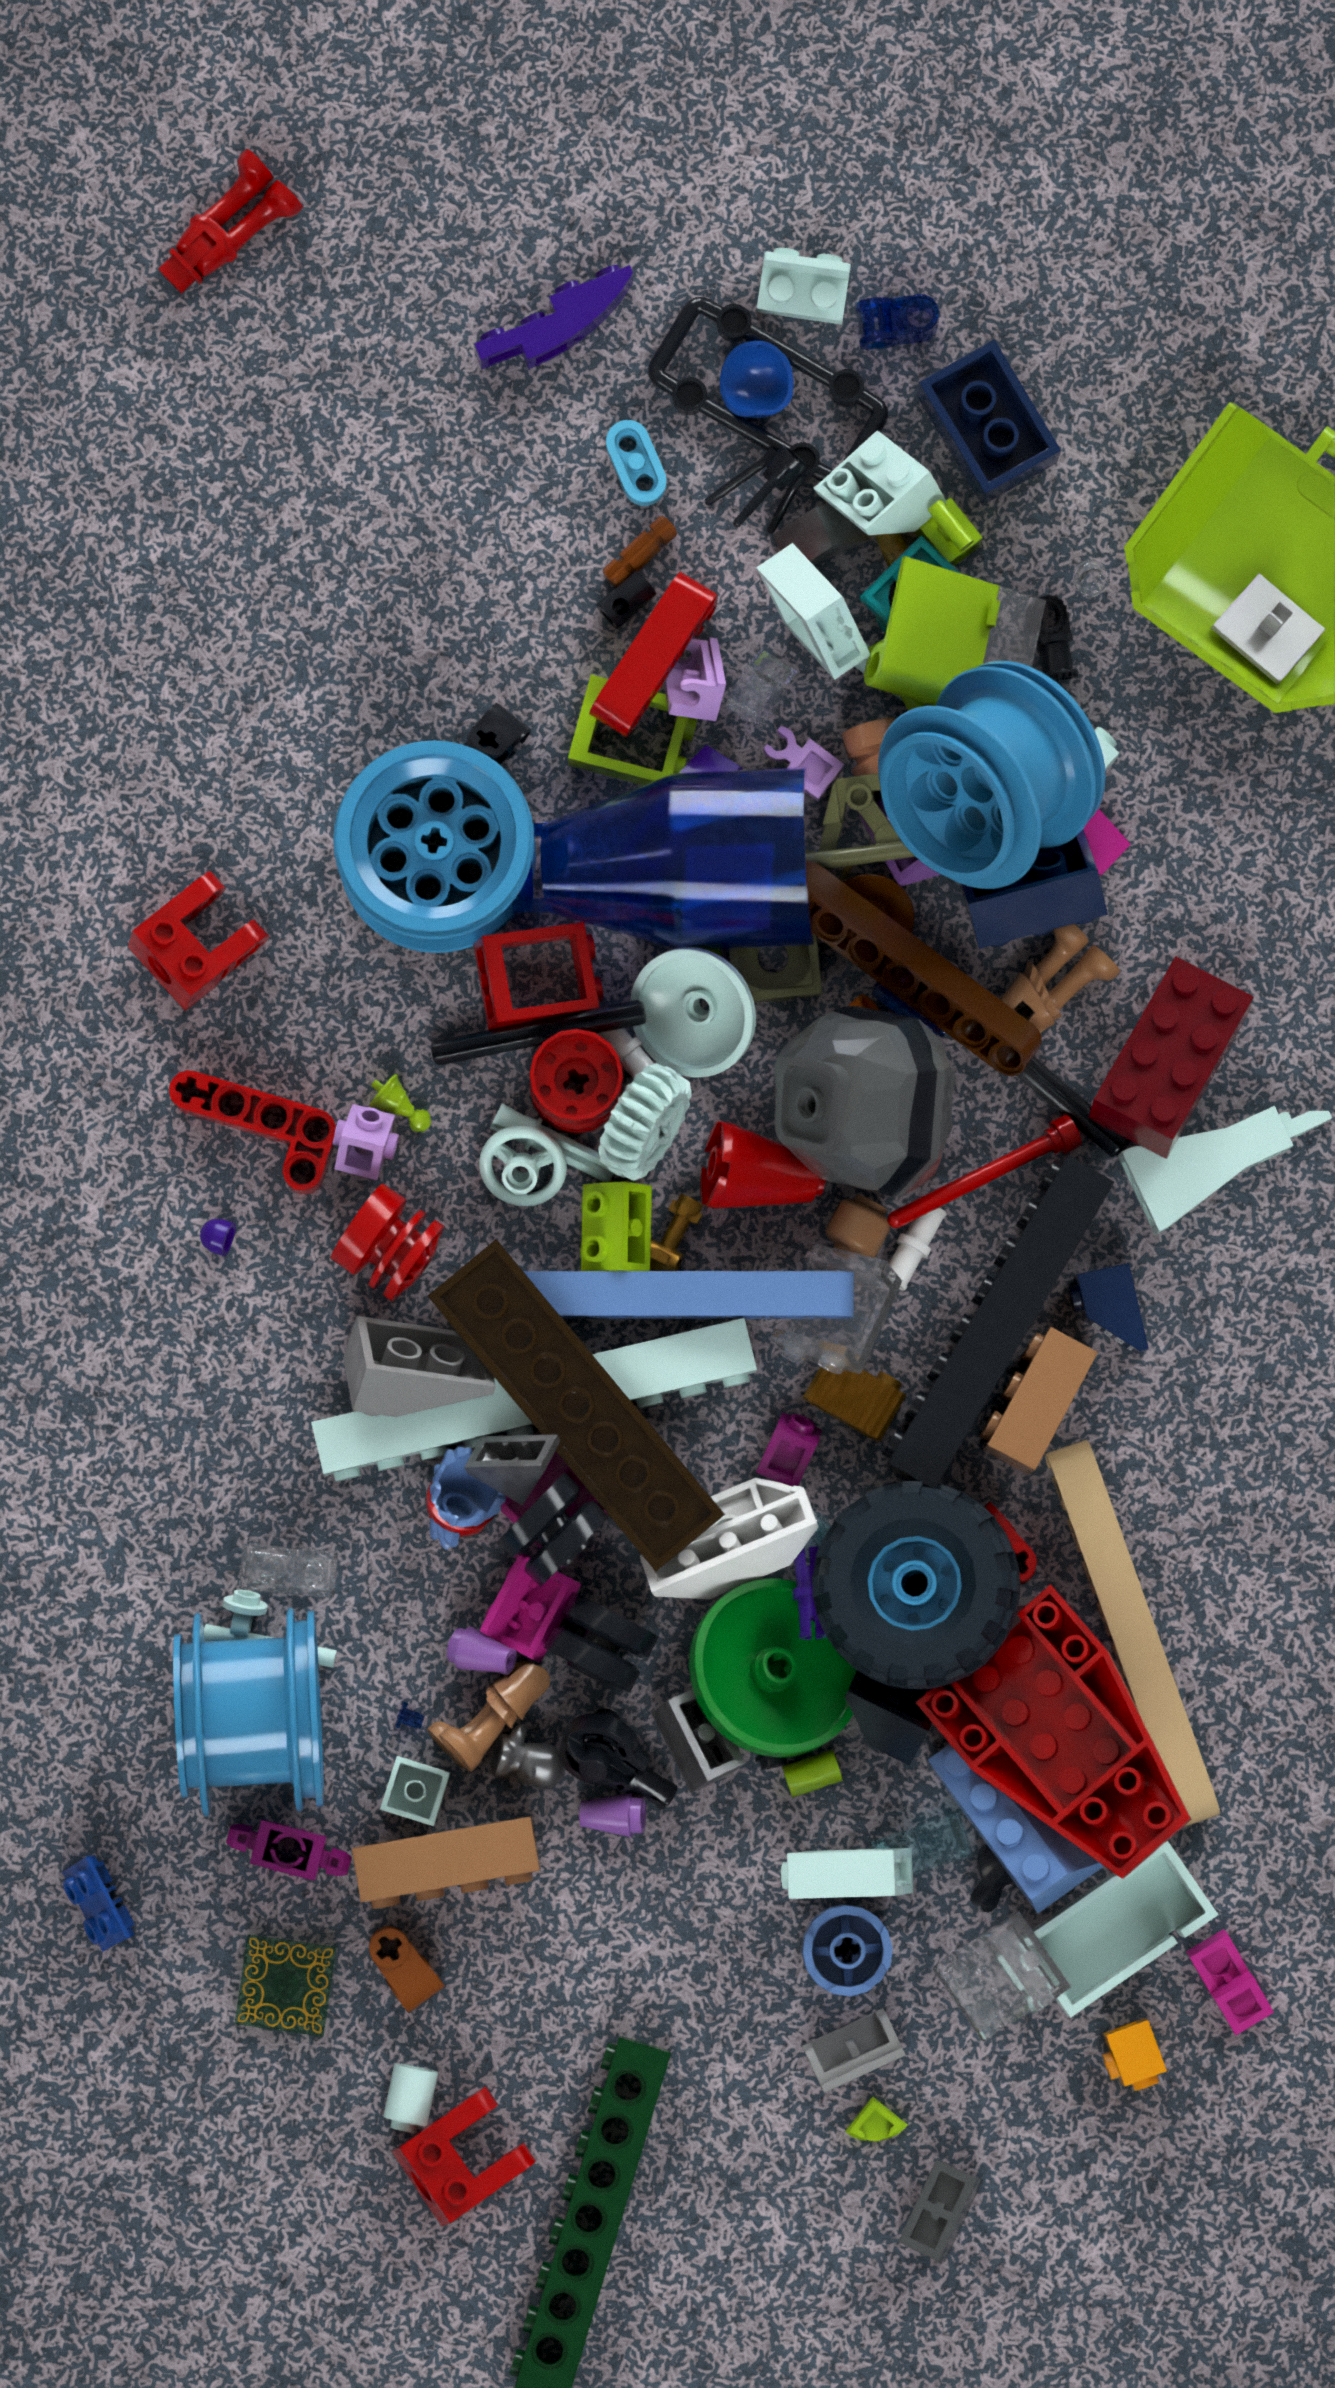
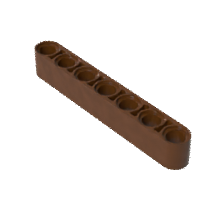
[776,861,1042,1076]

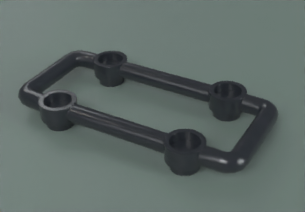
[648,297,888,482]

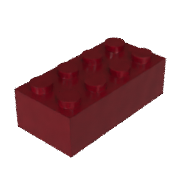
[1088,956,1254,1159]

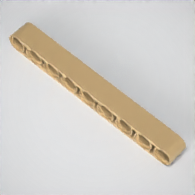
[1045,1439,1220,1827]

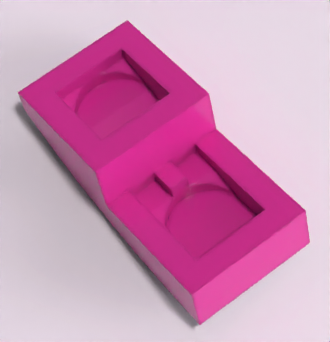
[1186,1929,1274,2035]

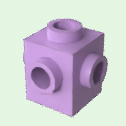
[333,1104,399,1180]

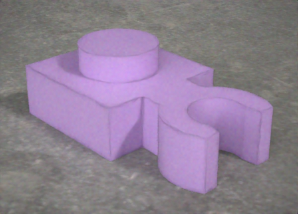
[763,726,845,802]

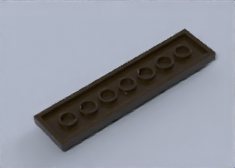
[428,1239,725,1572]

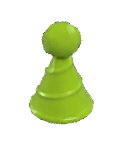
[369,1074,432,1132]

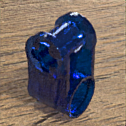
[855,294,939,350]

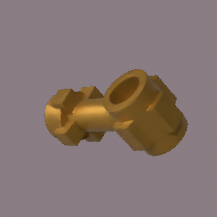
[650,1193,704,1271]

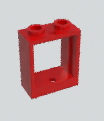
[473,922,603,1030]

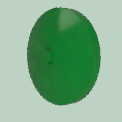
[689,1578,857,1757]

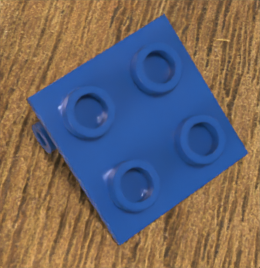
[62,1855,135,1952]

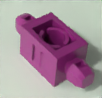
[226,1819,352,1881]

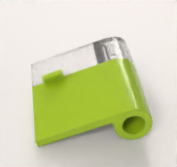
[864,556,1046,706]

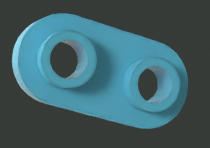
[606,420,667,506]

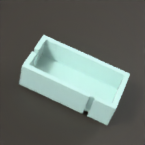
[1015,1841,1218,2018]

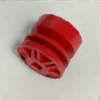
[529,1029,623,1134]
[330,1183,445,1302]

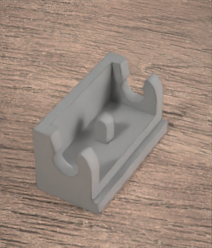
[802,2008,905,2093]

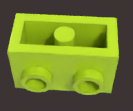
[580,1181,652,1271]

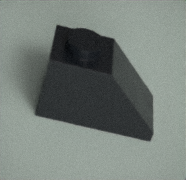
[845,1670,932,1766]

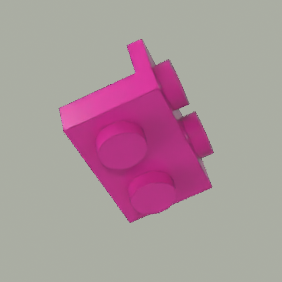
[480,1554,582,1663]

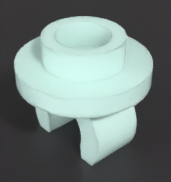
[223,1590,268,1637]

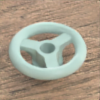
[479,1125,567,1207]

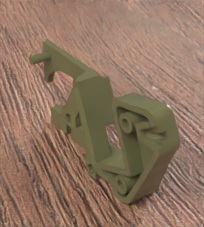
[724,773,916,875]

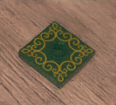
[235,1934,337,2037]

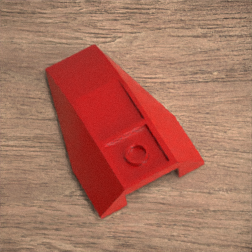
[916,1584,1192,1879]

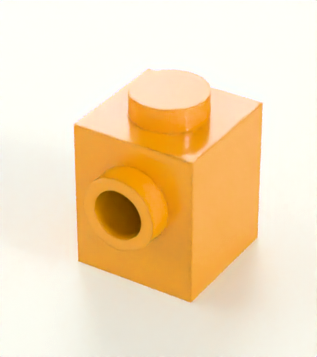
[1102,2018,1167,2091]

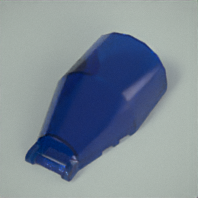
[512,767,814,950]

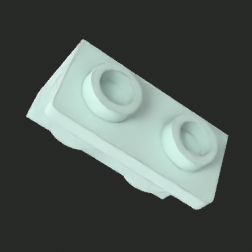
[756,248,851,325]

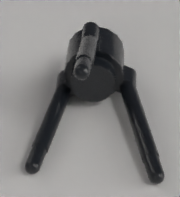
[705,444,808,534]

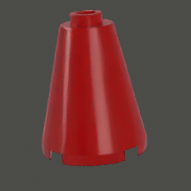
[700,1121,826,1209]

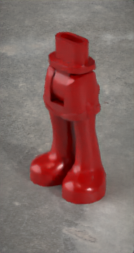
[158,148,304,294]

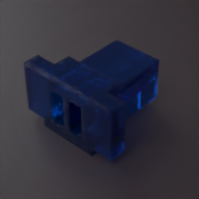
[394,1701,425,1729]

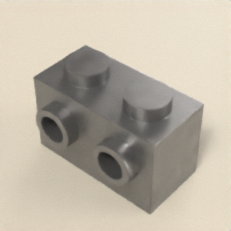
[651,1689,745,1793]

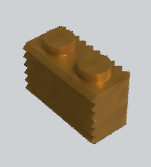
[802,1348,907,1443]

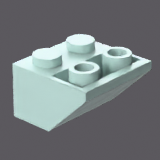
[814,430,947,535]

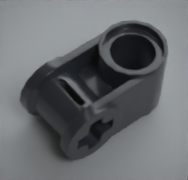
[465,703,531,765]

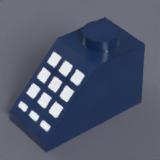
[1068,1263,1149,1354]

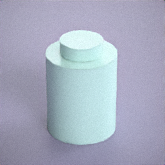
[383,2063,438,2133]

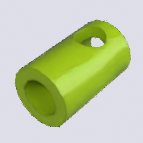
[782,1750,843,1798]

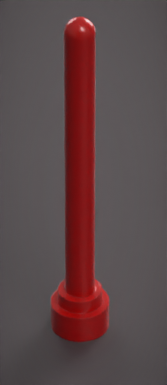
[887,1114,1082,1228]

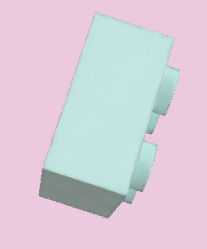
[380,1756,451,1826]

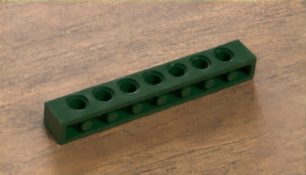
[509,2035,671,2388]

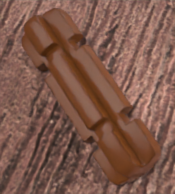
[602,516,677,587]

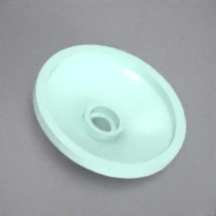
[630,947,756,1077]

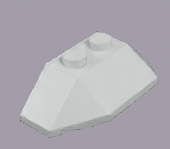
[640,1478,819,1600]

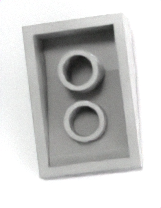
[343,1316,496,1417]

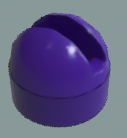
[200,1219,236,1256]

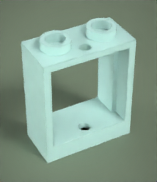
[756,543,870,680]
[781,1848,913,1899]

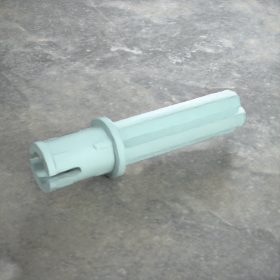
[490,1103,614,1182]

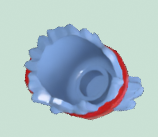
[425,1446,506,1550]

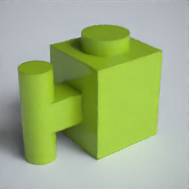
[914,497,983,566]

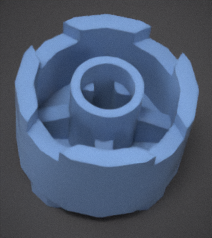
[801,1904,893,1996]

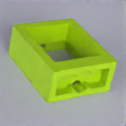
[568,675,698,791]

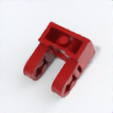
[128,871,269,1012]
[391,2086,536,2226]

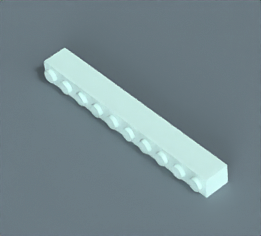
[311,1318,757,1482]

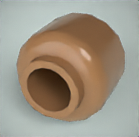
[825,1194,891,1263]

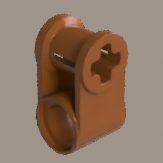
[369,1926,445,2013]

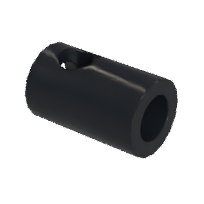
[596,570,657,630]

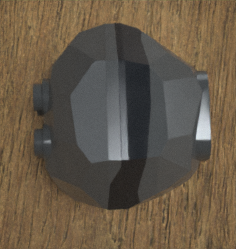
[774,1006,956,1197]

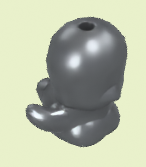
[490,1724,565,1790]

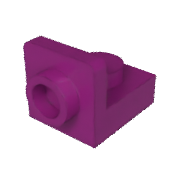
[756,1413,822,1487]

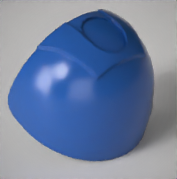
[720,341,794,418]

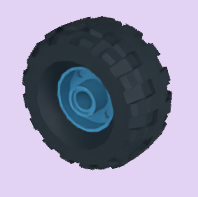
[812,1481,1020,1689]

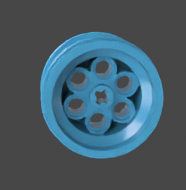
[878,661,1106,889]
[333,740,536,953]
[173,1608,324,1817]

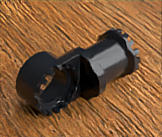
[1024,595,1078,681]

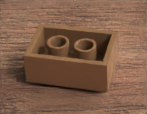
[979,1327,1098,1475]

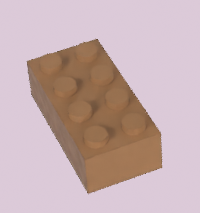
[352,1816,541,1909]

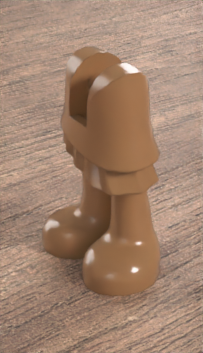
[1000,924,1121,1034]
[426,1660,550,1772]

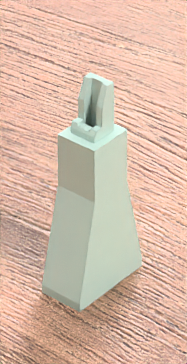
[1118,1106,1332,1235]

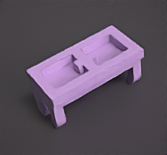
[664,637,726,721]

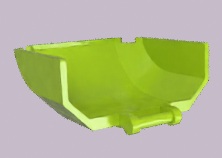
[1124,402,1335,713]

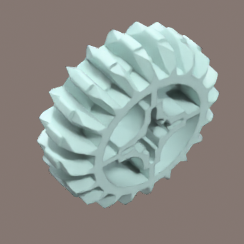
[598,1063,691,1181]

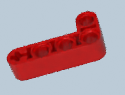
[589,571,718,737]
[169,1070,336,1195]

